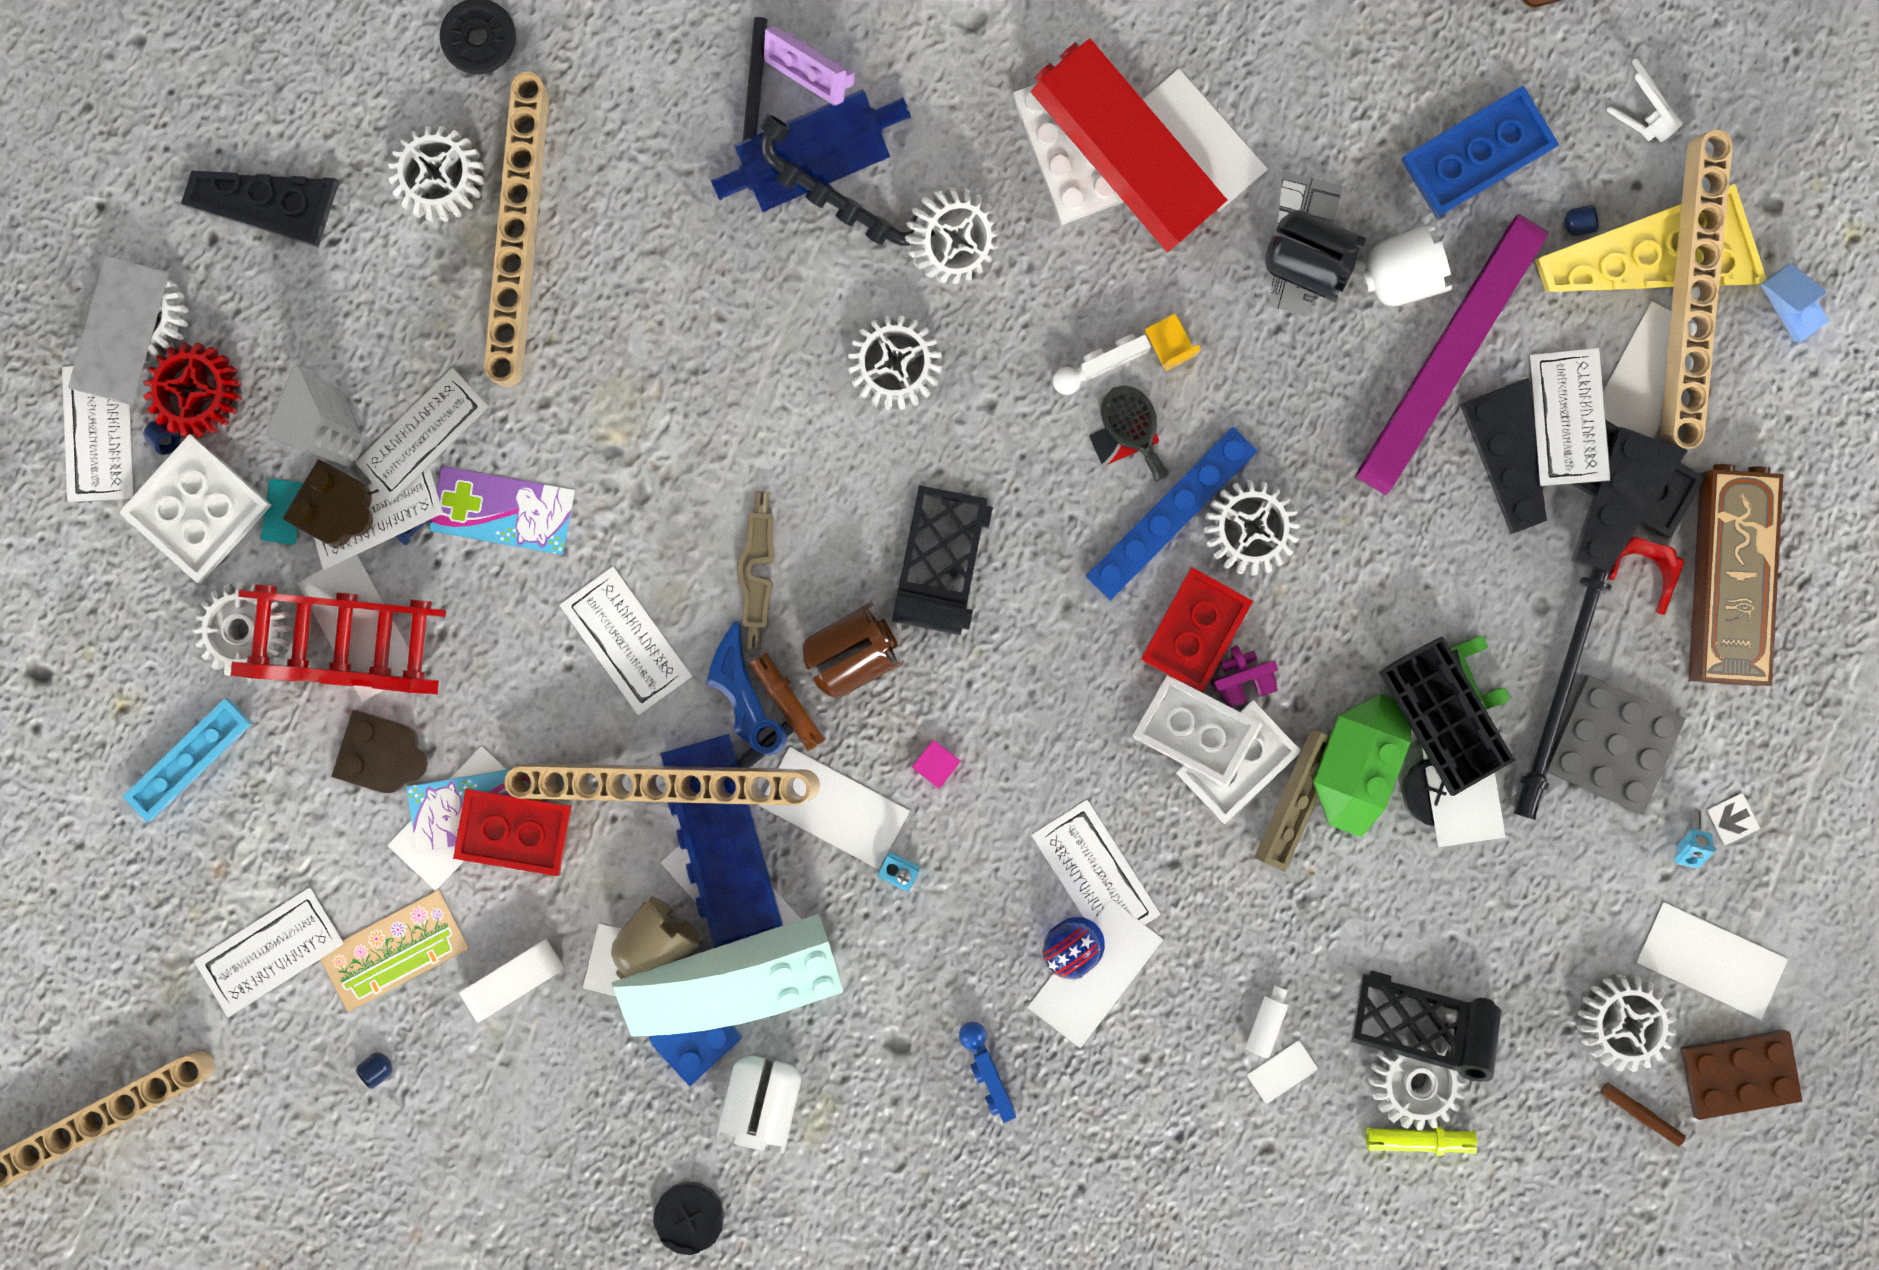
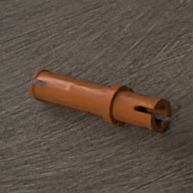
[748,652,826,752]

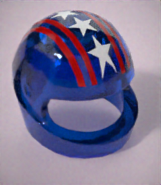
[1042,917,1105,980]

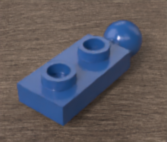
[959,1021,1016,1123]

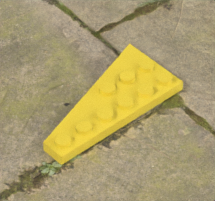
[1534,184,1767,292]

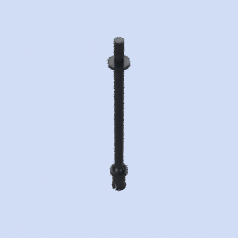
[1513,569,1612,820]

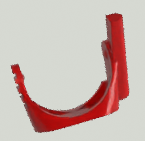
[1607,537,1684,615]

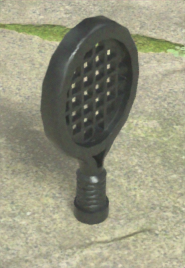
[1101,385,1170,482]

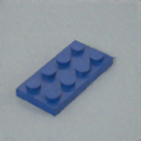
[1400,86,1559,219]

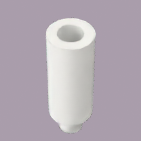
[1245,985,1289,1058]

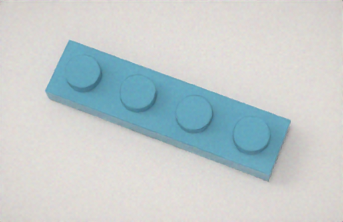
[122,698,254,822]

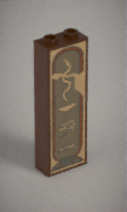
[1688,464,1784,686]

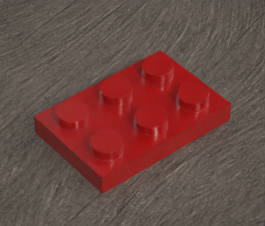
[1140,567,1253,693]
[453,788,572,876]

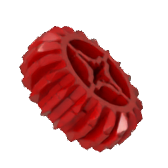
[142,343,242,438]

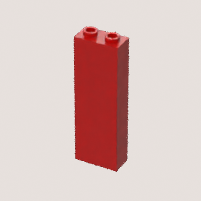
[1030,38,1228,253]

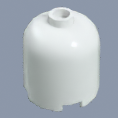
[1362,223,1452,307]

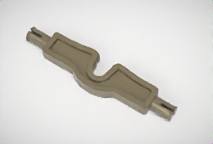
[737,491,774,650]

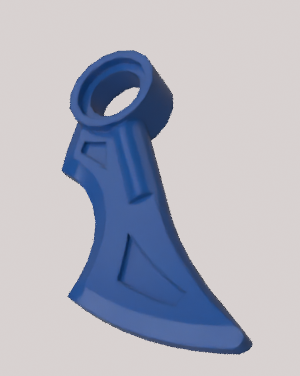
[707,622,787,756]

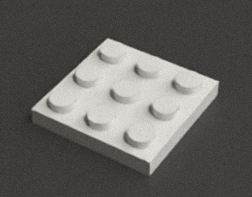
[118,434,272,583]

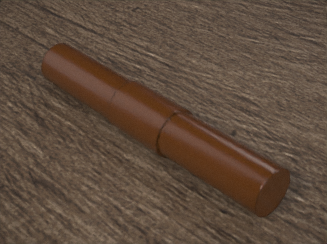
[1600,1082,1686,1147]

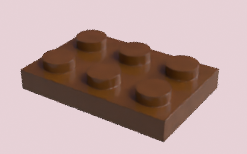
[1681,1030,1803,1120]

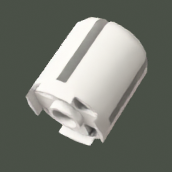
[715,1055,801,1154]

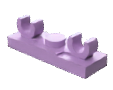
[764,26,855,106]

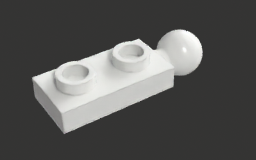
[1053,334,1151,395]

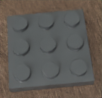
[1546,675,1686,815]

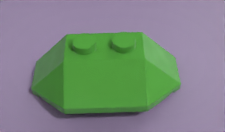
[1312,693,1411,837]

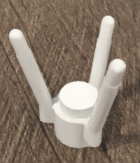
[1607,58,1683,142]

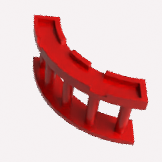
[230,584,446,695]

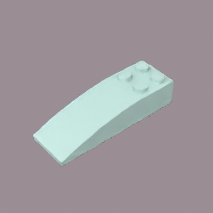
[612,914,843,1036]

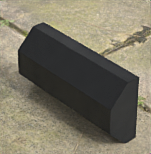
[1379,636,1516,796]

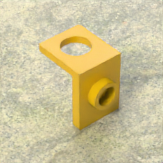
[1144,314,1201,372]

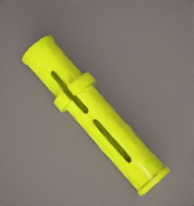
[1366,1127,1477,1156]

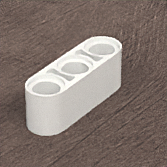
[459,939,565,1023]

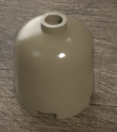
[611,896,702,979]

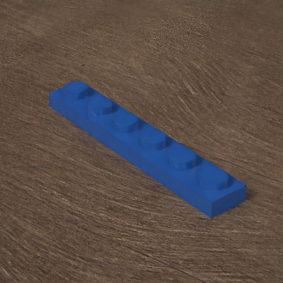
[1085,427,1258,601]

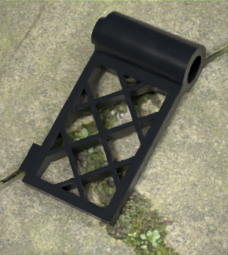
[892,485,993,635]
[1351,970,1502,1082]

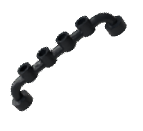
[760,113,935,246]

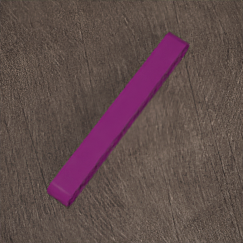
[1355,214,1549,496]

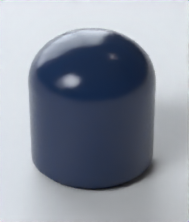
[1564,204,1599,237]
[143,420,180,455]
[355,1053,393,1089]

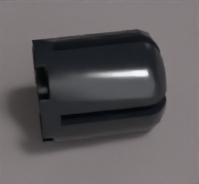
[1265,210,1366,303]

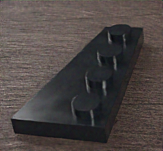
[181,170,340,248]
[1460,378,1547,534]
[1571,427,1688,572]

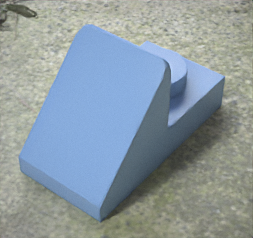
[1760,264,1829,342]

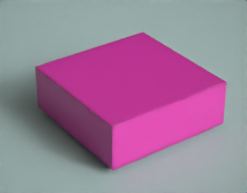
[912,739,961,789]

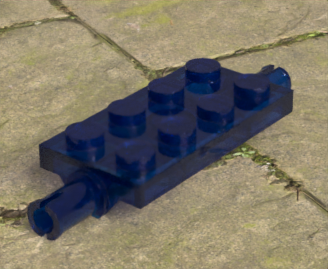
[711,89,911,212]

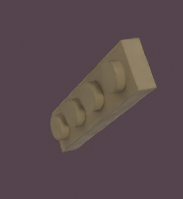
[1254,729,1329,872]

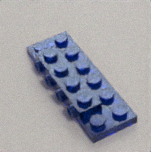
[660,734,784,948]

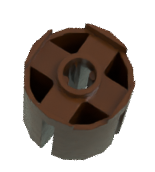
[803,602,904,698]

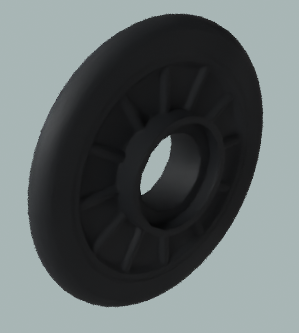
[440,0,516,74]

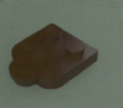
[283,459,373,547]
[331,709,428,793]

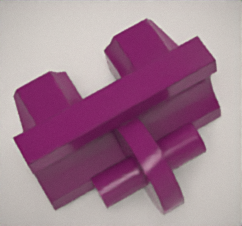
[1210,645,1279,707]

